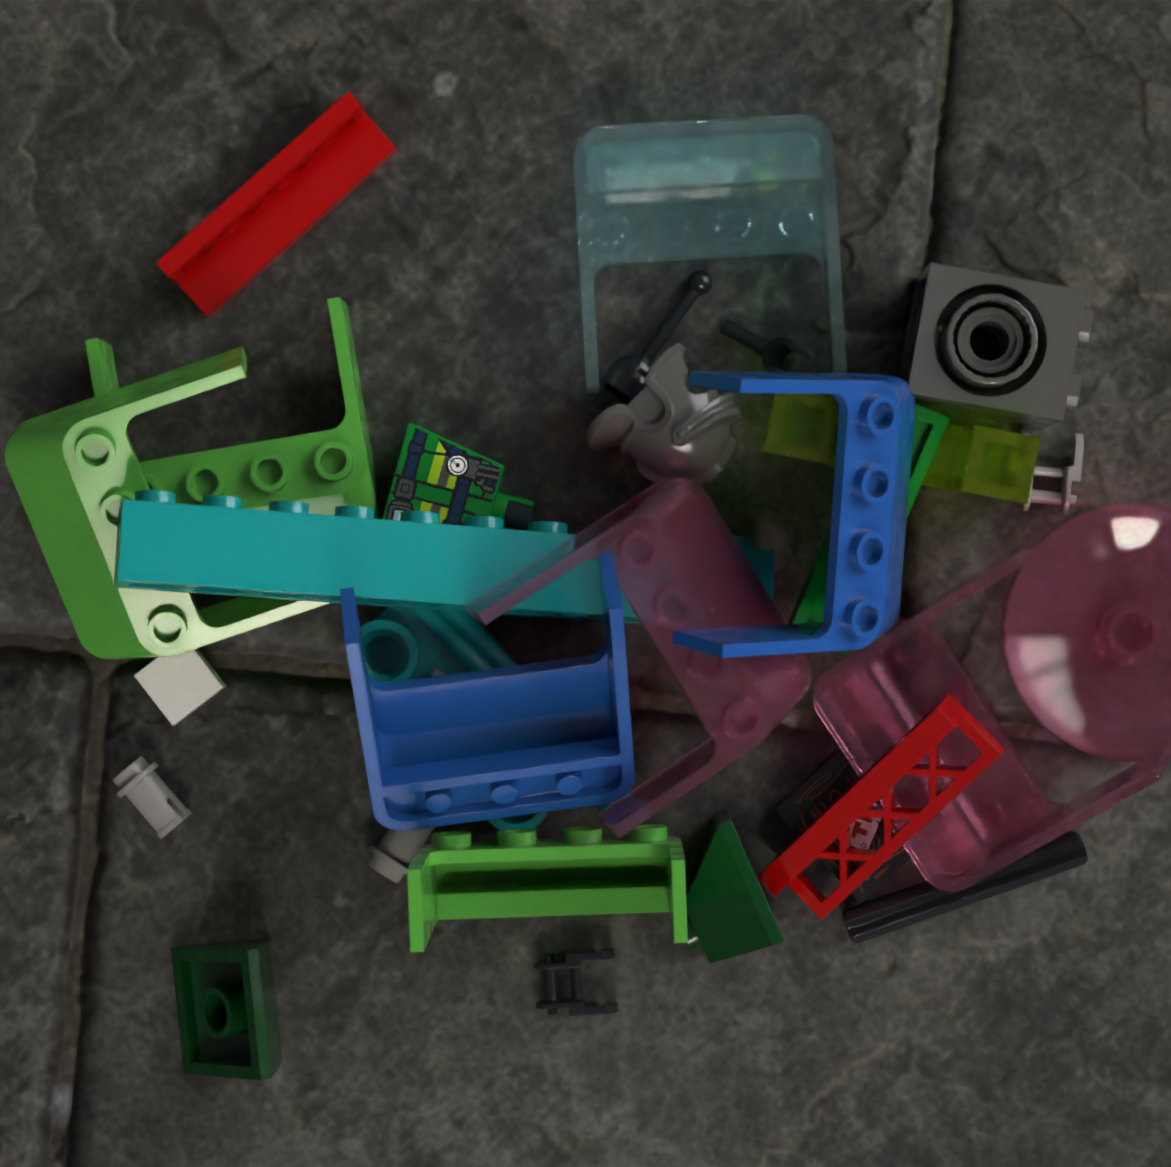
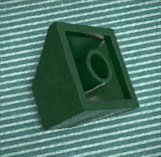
[686,809,784,963]

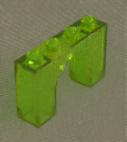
[757,393,1041,504]

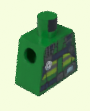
[383,423,535,531]

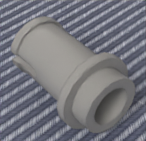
[112,756,192,839]
[366,827,435,884]

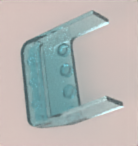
[573,114,847,393]

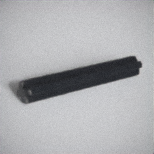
[842,831,1088,943]

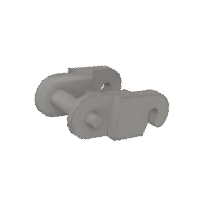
[1014,428,1084,515]

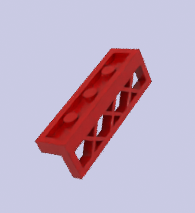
[156,91,398,319]
[757,692,1005,920]

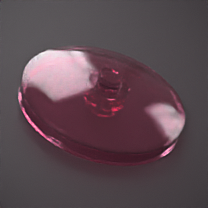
[1001,503,1171,762]

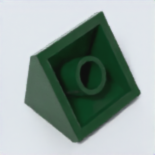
[171,937,283,1080]

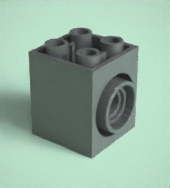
[898,262,1093,429]

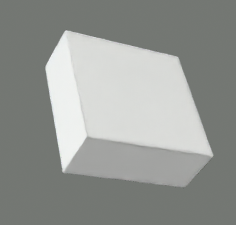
[134,649,226,726]

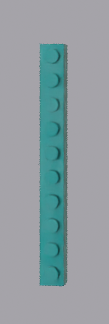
[114,490,775,629]

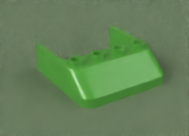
[85,297,383,519]
[5,346,329,659]
[407,824,688,952]

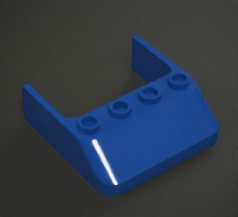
[672,371,916,658]
[340,553,635,831]

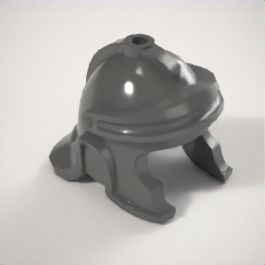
[585,342,743,490]

